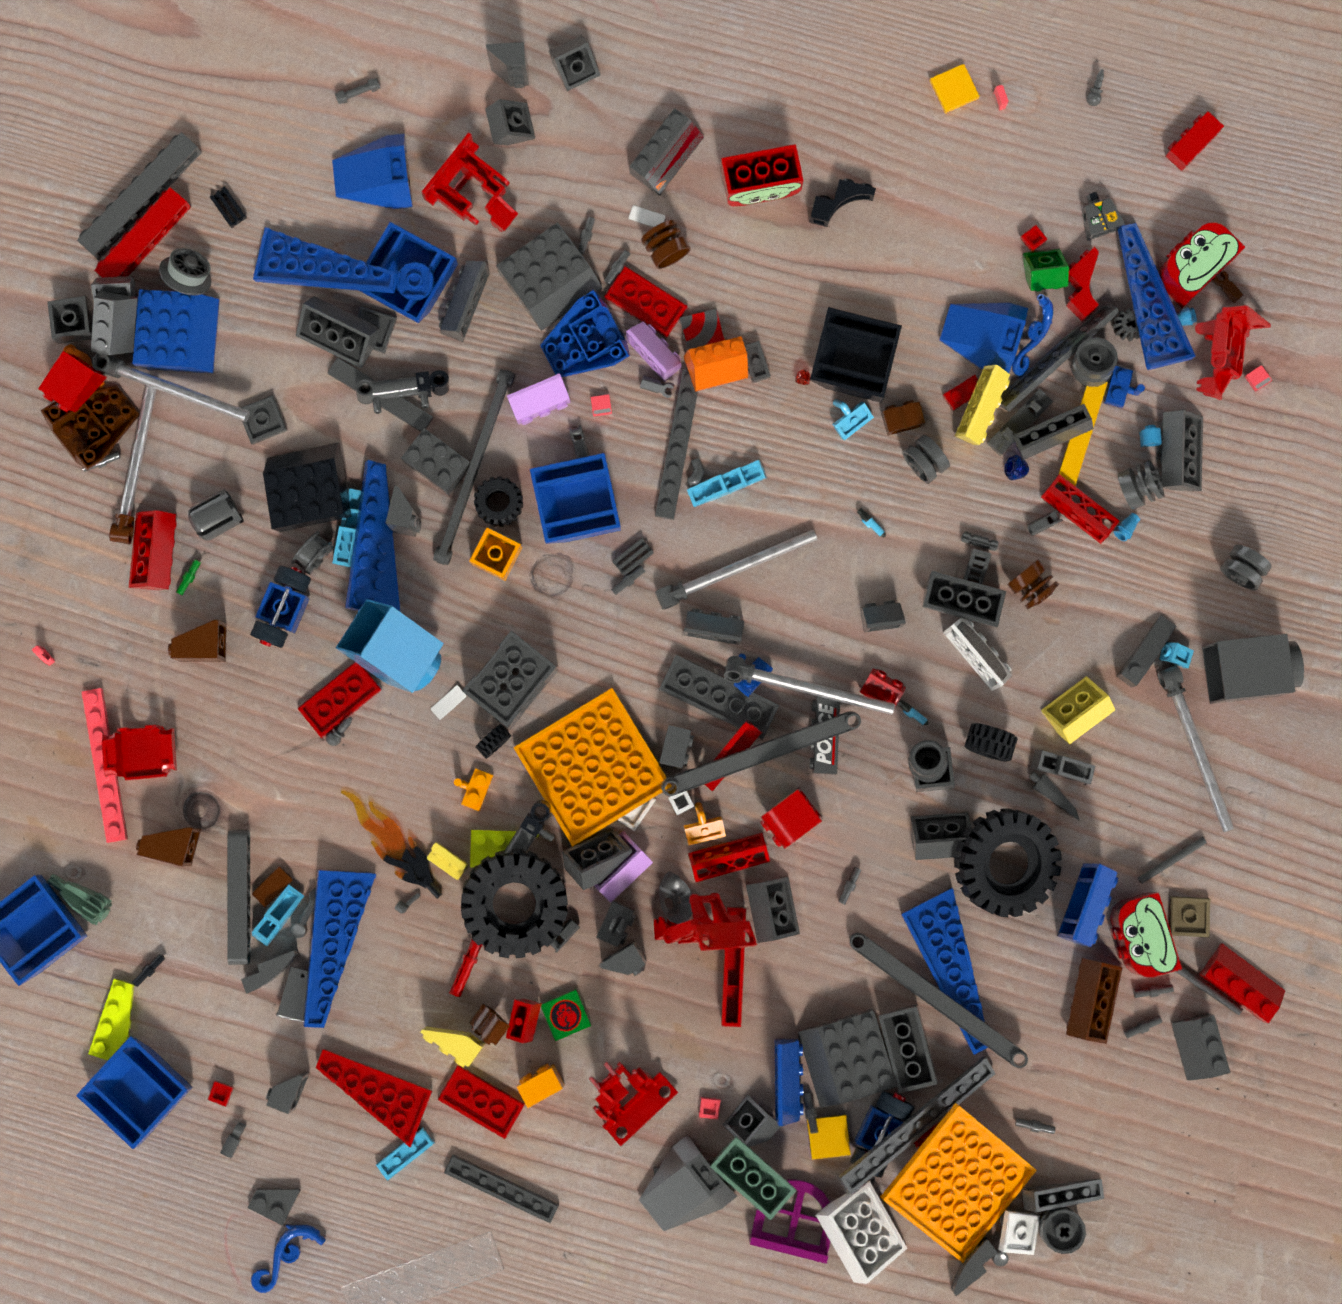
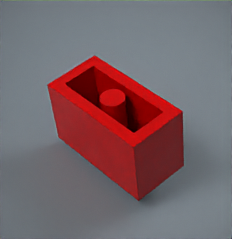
[506,998,541,1043]

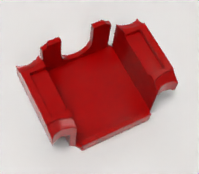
[102,725,177,781]

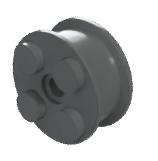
[291,531,334,575]

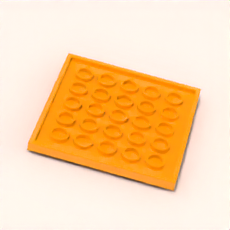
[513,688,672,847]
[880,1103,1037,1263]

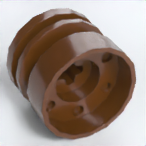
[641,220,691,269]
[1007,559,1059,610]

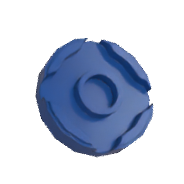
[396,262,434,301]

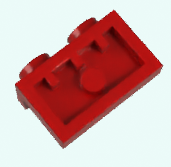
[859,668,906,708]

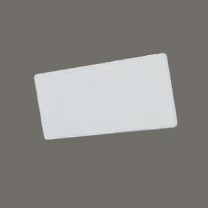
[628,205,665,227]

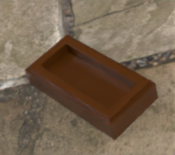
[252,866,294,908]

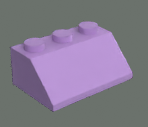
[626,322,682,382]
[507,374,570,425]
[594,831,653,903]

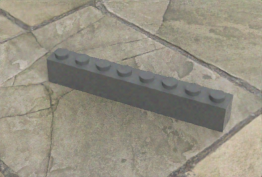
[77,132,201,261]

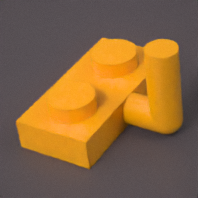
[454,768,494,811]
[684,802,726,846]

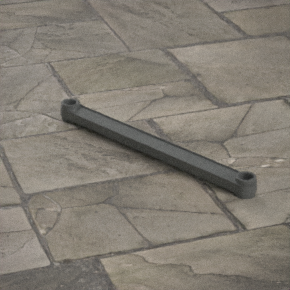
[433,369,515,565]
[661,711,861,796]
[850,932,1028,1068]

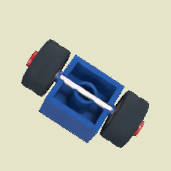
[250,566,311,648]
[850,1091,914,1178]

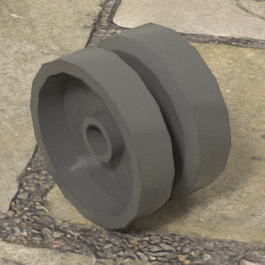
[1071,338,1118,387]
[902,435,950,484]
[1220,545,1272,590]
[1038,1207,1086,1254]

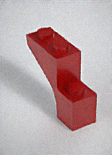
[1066,247,1099,322]

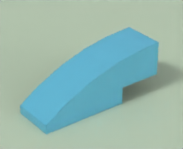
[252,884,304,947]

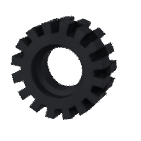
[475,724,511,759]

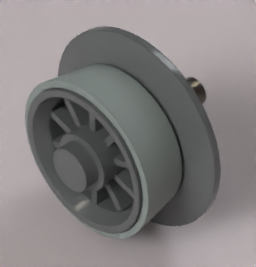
[159,248,211,295]

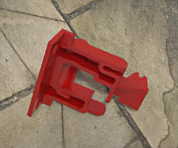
[421,132,519,232]
[1195,305,1271,400]
[653,893,757,951]
[589,1062,679,1147]

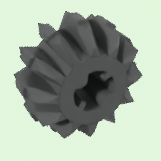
[1113,308,1140,342]

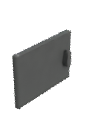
[276,967,308,1023]

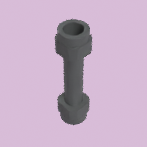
[335,78,380,104]

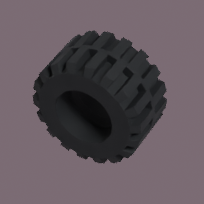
[474,476,523,527]
[964,723,1018,762]

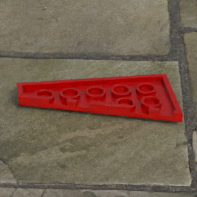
[315,1049,433,1148]

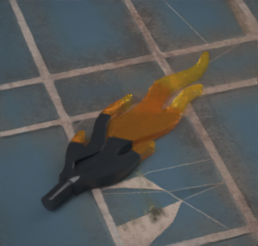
[341,791,442,899]

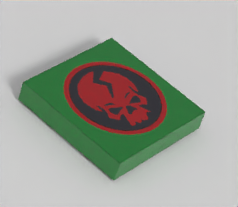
[541,990,591,1042]

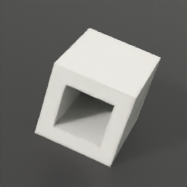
[668,791,694,815]

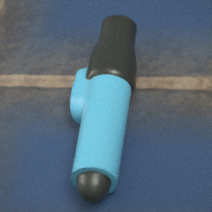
[857,508,886,537]
[897,699,929,726]

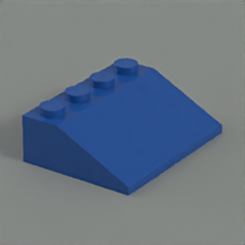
[774,1039,804,1126]

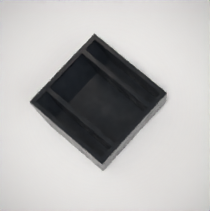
[810,307,902,403]
[263,442,351,532]

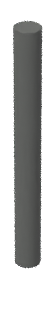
[1138,837,1207,884]
[1175,966,1243,1015]

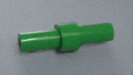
[176,559,201,596]

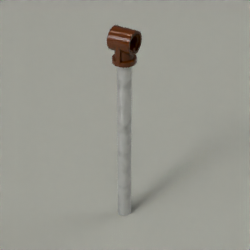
[109,385,157,544]

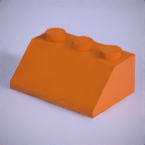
[684,336,748,392]

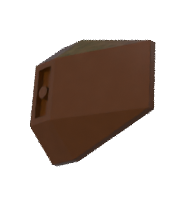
[41,385,140,470]

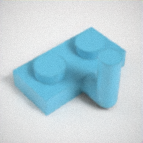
[832,399,874,441]

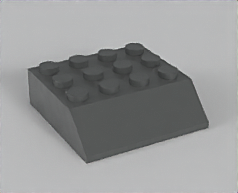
[496,222,602,331]
[797,1009,897,1108]

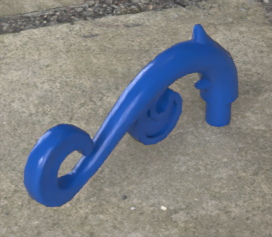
[1012,294,1053,376]
[251,1224,326,1293]

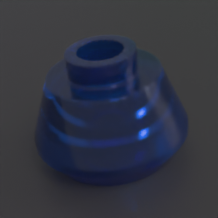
[1004,455,1029,480]

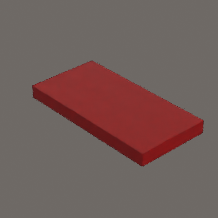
[604,266,688,338]
[297,662,382,738]
[437,1065,525,1139]

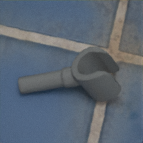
[395,893,420,914]

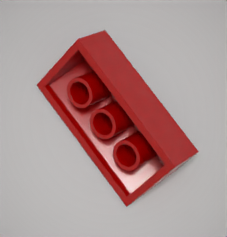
[129,510,177,590]
[1199,943,1285,1023]

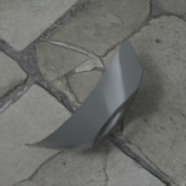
[659,872,692,924]

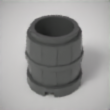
[908,740,948,783]

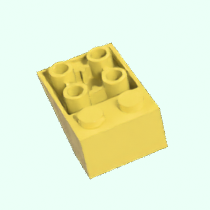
[421,1026,485,1067]

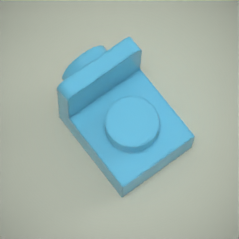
[1159,642,1194,668]

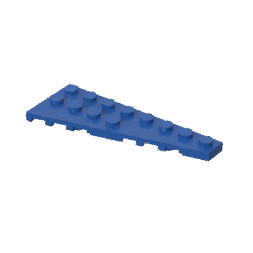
[1118,223,1196,370]
[253,227,398,293]
[345,460,400,611]
[303,870,376,1028]
[901,888,988,1055]

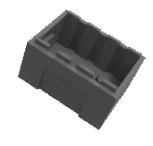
[462,631,558,730]

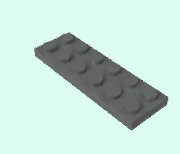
[659,655,779,740]

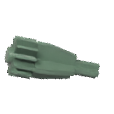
[47,874,112,925]

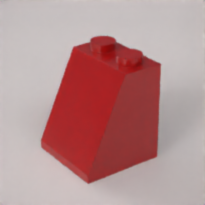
[38,351,107,413]

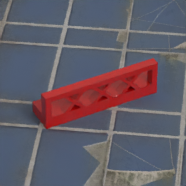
[1041,474,1119,544]
[704,720,762,792]
[688,833,770,882]

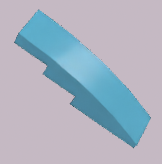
[687,460,767,507]
[332,488,361,567]

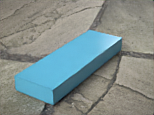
[376,1128,435,1181]

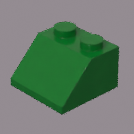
[1023,248,1069,292]

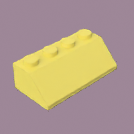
[955,365,1010,445]

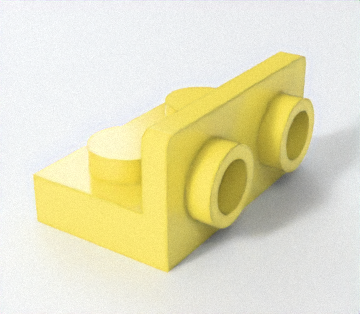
[427,842,469,880]

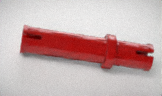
[449,939,482,997]

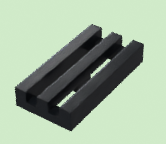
[209,186,247,229]

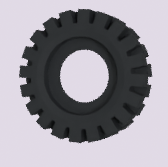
[954,808,1062,917]
[461,849,568,959]

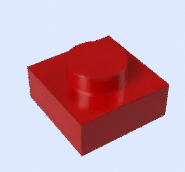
[1020,225,1048,252]
[208,1080,234,1107]

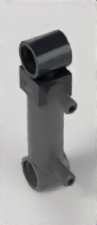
[355,370,449,414]
[505,800,555,853]

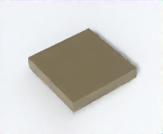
[1169,896,1210,937]

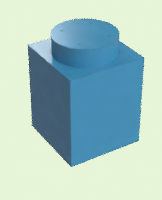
[336,599,444,693]

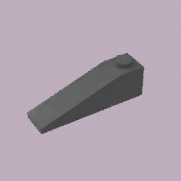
[1116,615,1177,688]
[1022,1179,1104,1212]

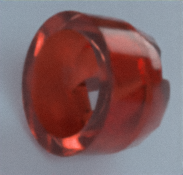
[795,369,811,385]

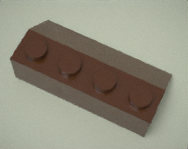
[1066,958,1123,1044]

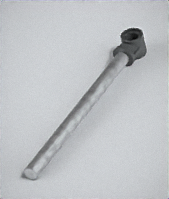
[91,353,250,422]
[655,530,817,610]
[724,656,895,715]
[1157,665,1234,832]

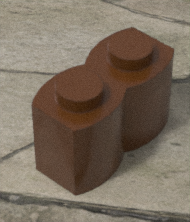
[881,400,925,436]
[469,1003,510,1045]

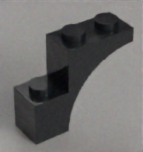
[809,179,876,227]

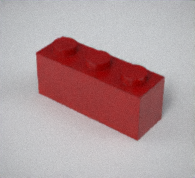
[1165,111,1224,171]

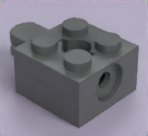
[596,900,636,947]

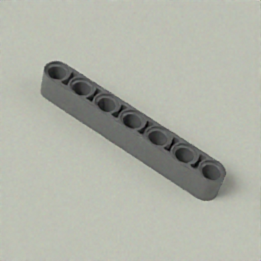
[227,830,251,965]

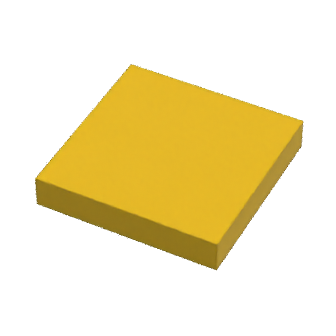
[929,64,980,113]
[807,1114,851,1160]

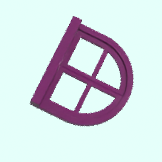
[749,1179,831,1264]

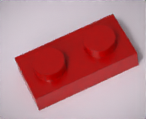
[943,375,979,411]

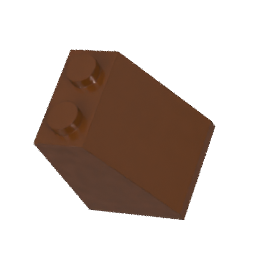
[168,620,227,662]
[136,827,201,867]

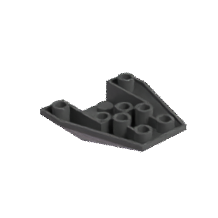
[639,1134,737,1231]

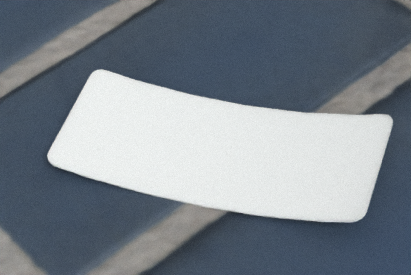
[431,685,467,720]

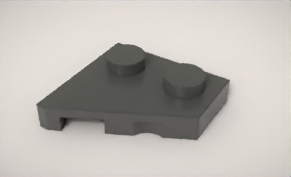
[248,1188,301,1226]

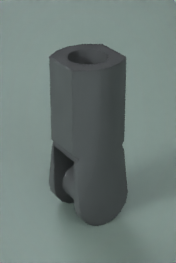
[569,425,590,459]
[1027,510,1063,536]
[549,918,580,953]

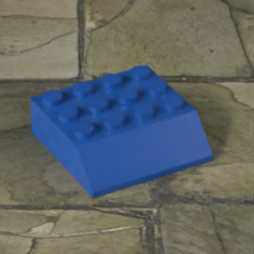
[359,222,458,323]
[132,289,220,374]
[530,453,621,544]
[1057,863,1118,947]
[0,875,88,986]
[76,1036,193,1149]

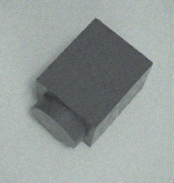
[1202,634,1304,704]

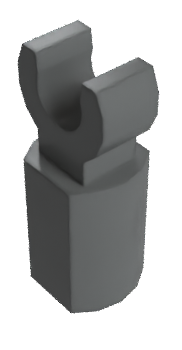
[640,376,674,398]
[220,1122,247,1158]

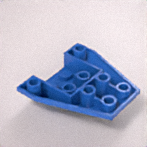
[332,134,413,209]
[540,290,630,378]
[939,303,1028,373]

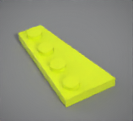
[88,978,134,1061]

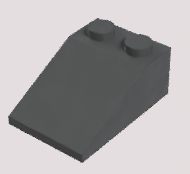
[562,829,632,891]

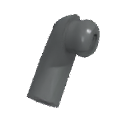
[687,458,705,486]

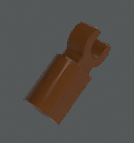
[1213,270,1244,303]

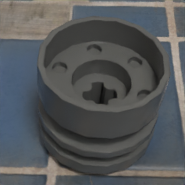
[1118,460,1165,510]

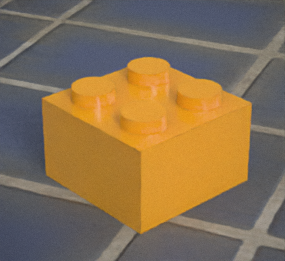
[469,528,522,581]
[517,1063,565,1108]

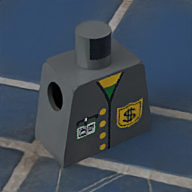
[1082,192,1125,241]

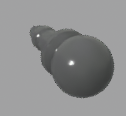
[1086,69,1104,106]
[326,717,353,746]

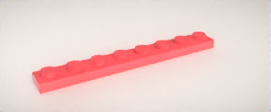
[82,688,128,843]

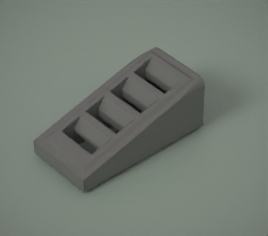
[963,549,992,584]

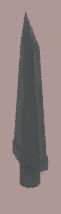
[1029,772,1080,821]

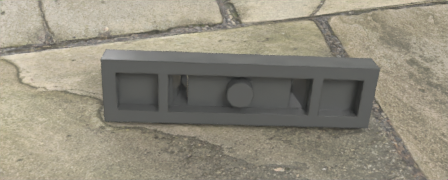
[987,388,1053,456]

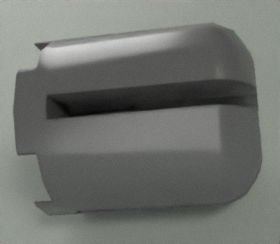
[188,489,244,541]

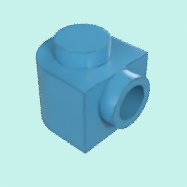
[1139,425,1162,447]

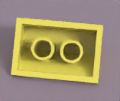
[1041,676,1115,744]

